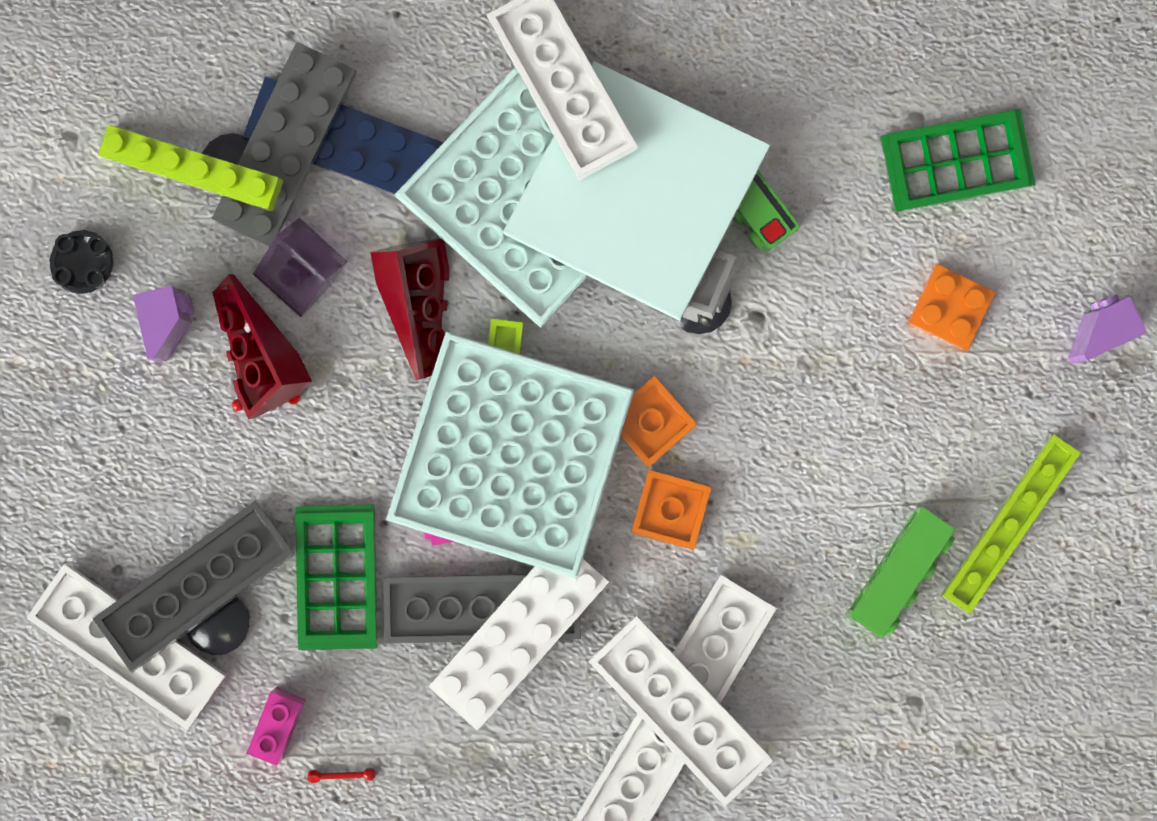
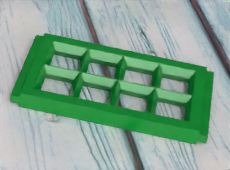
[880,109,1036,212]
[295,505,377,650]

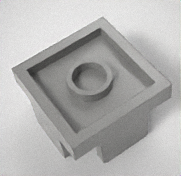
[683,250,737,322]

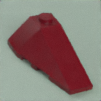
[370,238,450,380]
[212,274,312,419]

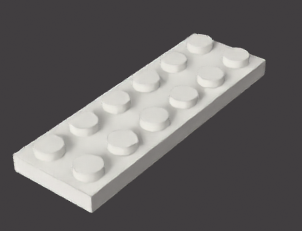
[487,0,638,181]
[428,559,609,731]
[26,563,227,730]
[588,615,773,806]

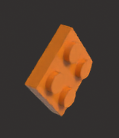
[907,264,995,351]
[620,376,697,468]
[631,470,712,550]

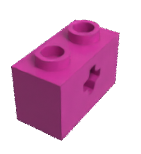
[246,687,306,766]

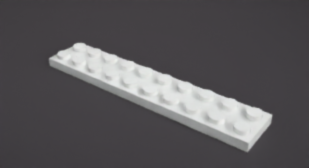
[573,574,777,821]

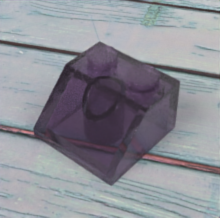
[253,218,348,317]

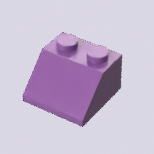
[133,286,194,363]
[1068,294,1147,364]

